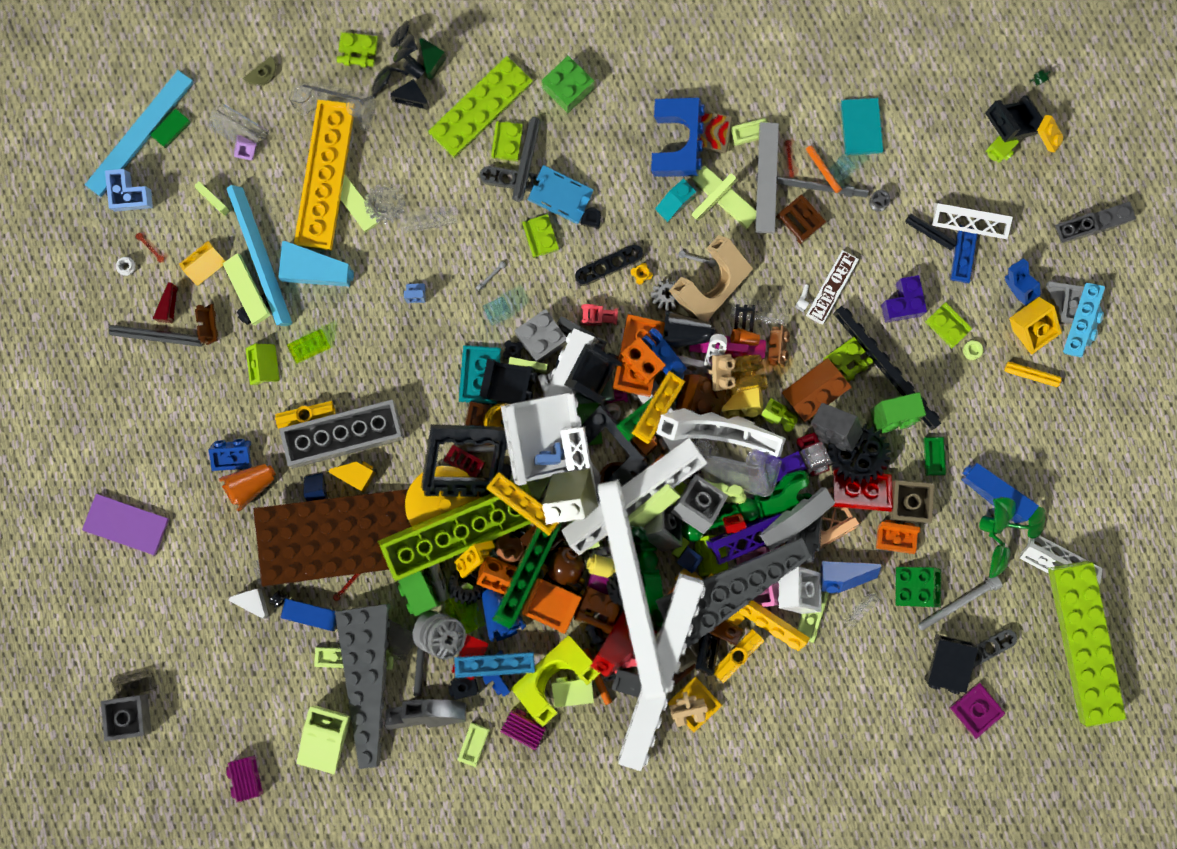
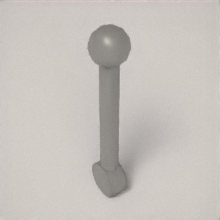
[678,250,716,267]
[476,261,506,291]

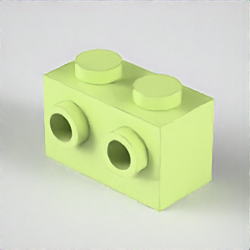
[552,675,594,708]

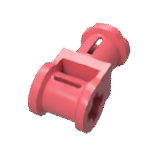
[580,304,618,326]

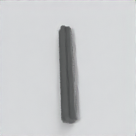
[512,117,541,202]
[109,325,203,347]

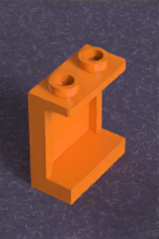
[521,578,582,634]

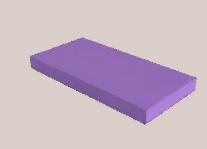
[82,494,170,556]

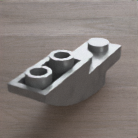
[1055,201,1136,243]
[385,699,466,730]

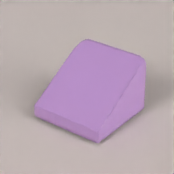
[234,135,256,161]

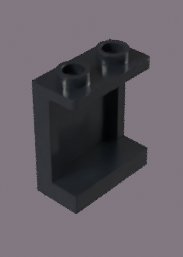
[985,95,1043,142]
[564,343,623,405]
[479,358,537,404]
[924,634,978,694]

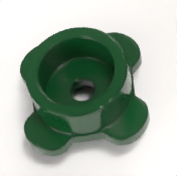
[1029,69,1051,86]
[630,525,649,544]

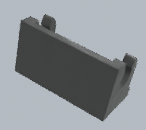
[611,669,642,697]

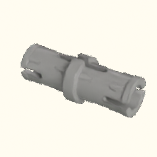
[428,563,450,601]

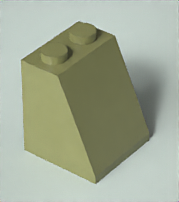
[542,468,598,524]

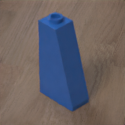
[961,463,1039,524]

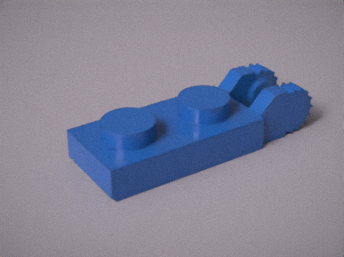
[642,328,687,377]

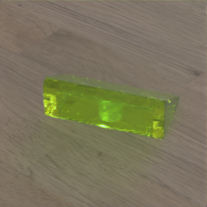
[287,329,331,364]

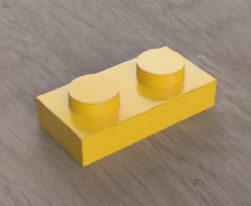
[1037,115,1063,153]

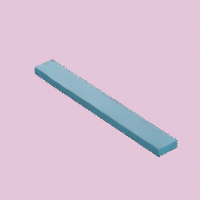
[85,70,194,197]
[227,185,293,326]

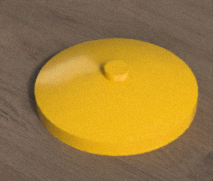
[405,466,481,526]

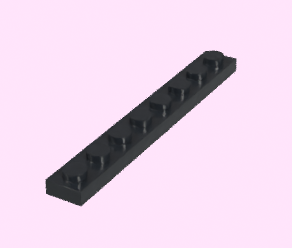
[833,306,941,430]

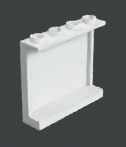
[501,392,586,485]

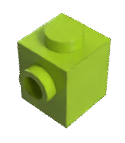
[986,135,1019,163]

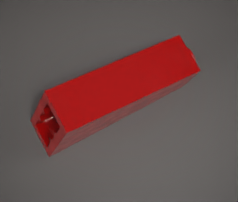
[590,611,657,677]

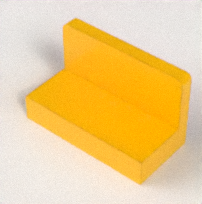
[179,241,225,286]

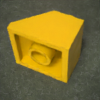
[1009,297,1062,354]

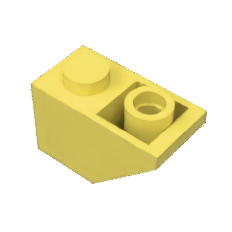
[722,385,764,419]

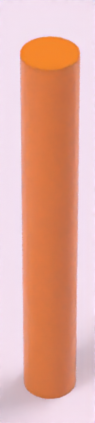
[806,145,842,193]
[583,648,612,705]

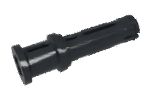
[585,624,616,681]

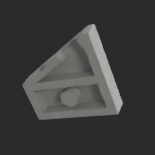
[1046,281,1084,324]

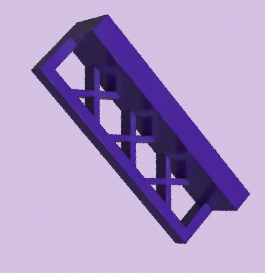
[706,513,781,565]

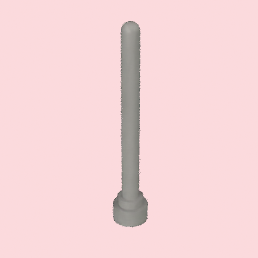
[918,576,1003,630]

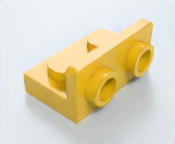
[455,541,495,578]

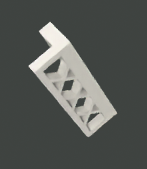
[932,203,1013,239]
[560,426,598,502]
[1020,536,1102,586]

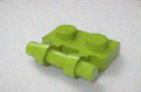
[337,32,378,68]
[823,337,873,382]
[761,398,798,432]

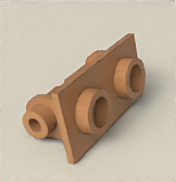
[768,325,790,367]

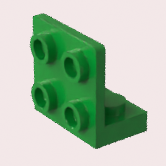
[895,567,941,608]

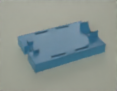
[527,165,593,224]

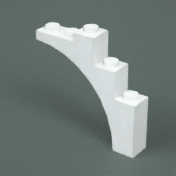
[656,408,786,458]

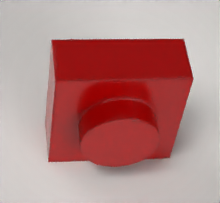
[722,513,746,533]

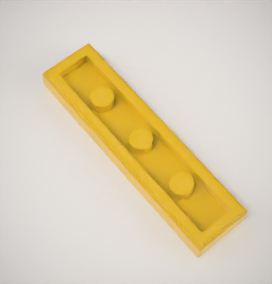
[632,371,685,444]
[486,472,560,536]

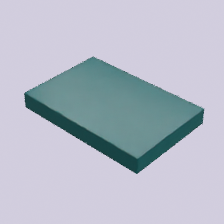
[840,98,883,156]
[459,345,501,405]

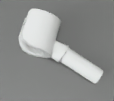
[796,285,809,312]

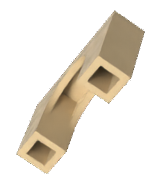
[669,235,753,321]

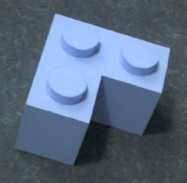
[105,169,153,212]

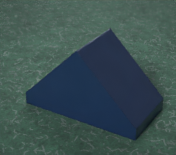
[303,473,328,502]

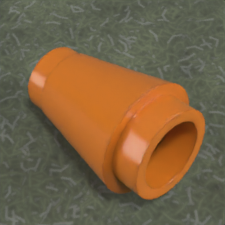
[730,328,760,346]

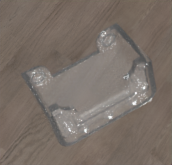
[289,81,377,133]
[693,438,782,497]

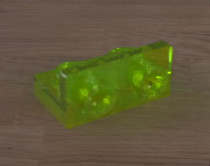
[444,589,486,634]

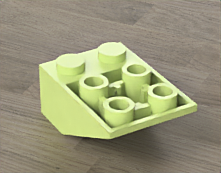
[297,705,351,774]

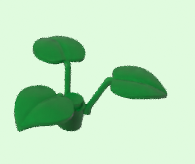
[979,497,1046,578]

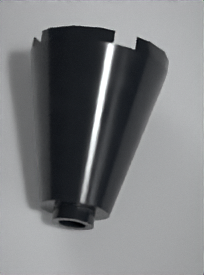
[664,311,715,349]

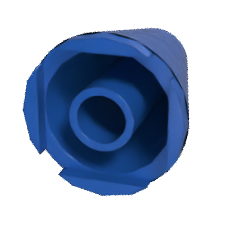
[481,588,526,642]

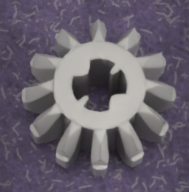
[651,279,680,311]

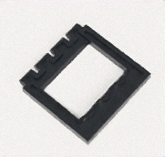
[581,405,649,503]
[421,424,507,497]

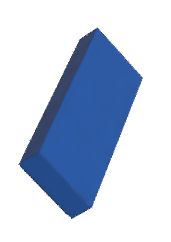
[950,225,978,284]

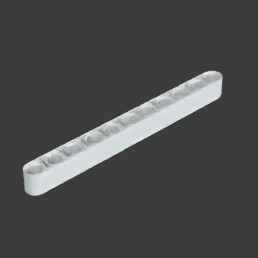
[598,480,667,700]

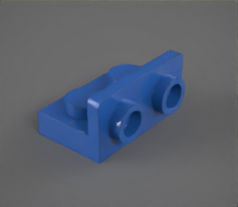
[208,439,252,471]

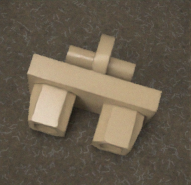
[708,354,735,391]
[669,692,708,727]

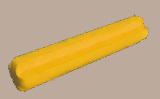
[1004,361,1062,387]

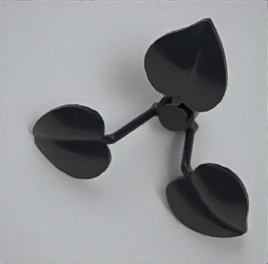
[372,20,425,98]

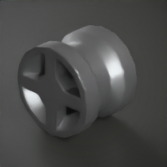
[869,190,891,212]

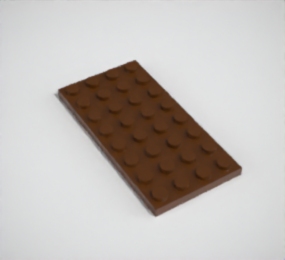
[253,489,412,587]

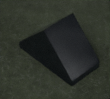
[390,79,429,110]

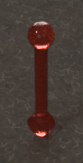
[784,140,794,178]
[136,233,164,263]
[333,574,360,601]

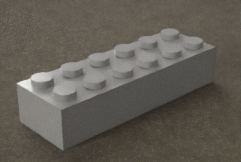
[279,400,405,468]

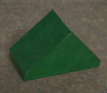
[419,38,446,80]

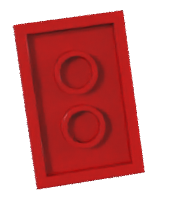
[833,469,893,512]

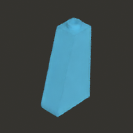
[278,241,354,287]

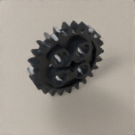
[827,424,891,484]

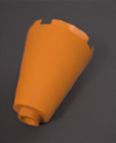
[218,464,276,512]

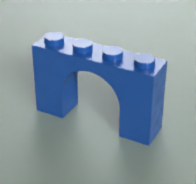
[651,98,705,177]

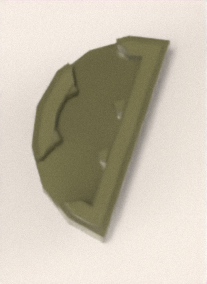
[243,55,276,86]

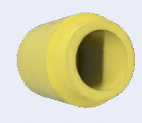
[587,554,616,578]

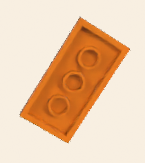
[612,314,665,397]

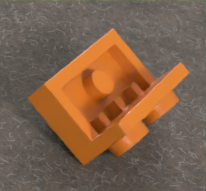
[876,520,920,554]

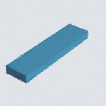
[454,652,535,678]

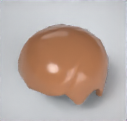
[495,533,525,563]

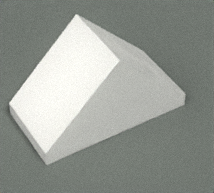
[229,589,269,619]

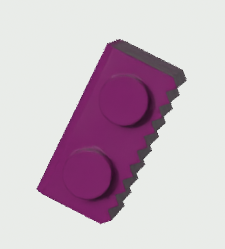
[500,708,547,750]
[226,755,263,802]

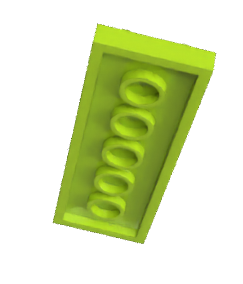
[428,56,533,158]

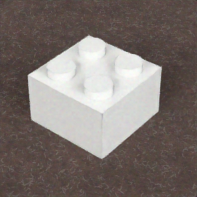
[778,567,821,614]

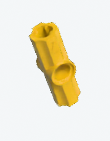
[275,401,336,430]
[714,629,764,683]

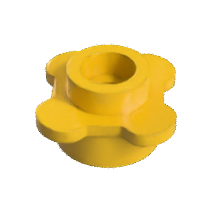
[631,263,653,285]

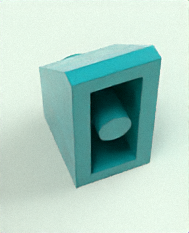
[655,178,696,222]

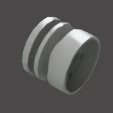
[413,611,466,660]

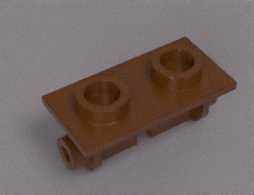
[195,304,218,345]
[710,620,743,645]

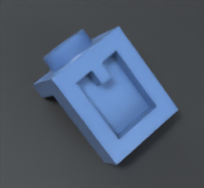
[404,283,426,303]
[534,443,564,465]

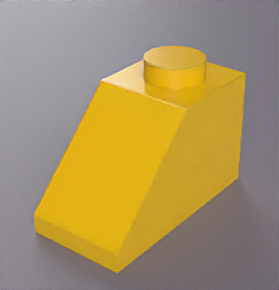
[328,461,376,492]

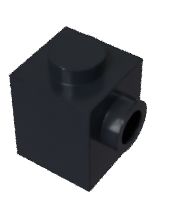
[448,677,479,700]

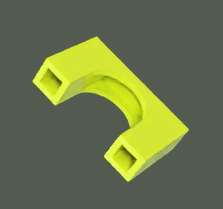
[511,635,600,727]

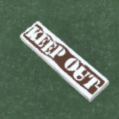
[806,250,859,325]

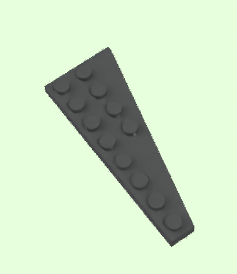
[656,538,811,649]
[335,603,391,769]

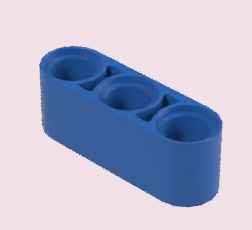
[280,599,337,631]

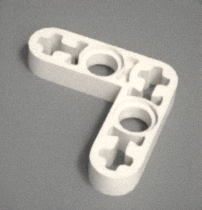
[677,334,727,380]

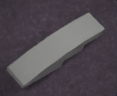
[760,487,835,550]

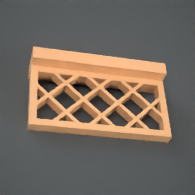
[780,487,859,550]

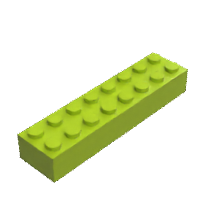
[378,484,532,581]
[1048,560,1126,727]

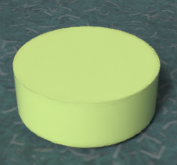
[963,340,983,360]

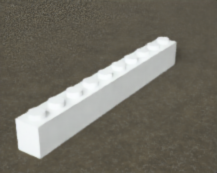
[618,573,706,771]

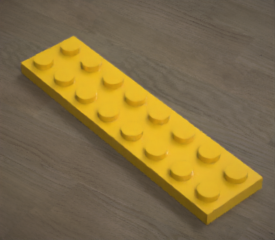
[294,100,356,251]

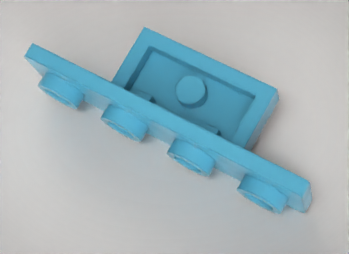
[1063,283,1105,357]

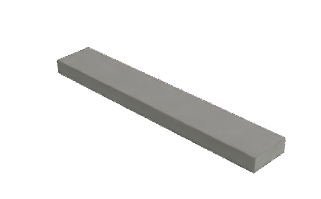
[755,122,779,234]

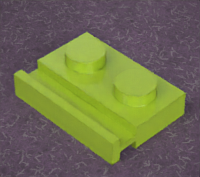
[491,121,523,161]
[522,214,559,258]
[925,302,972,348]

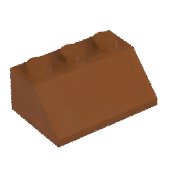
[782,358,852,423]

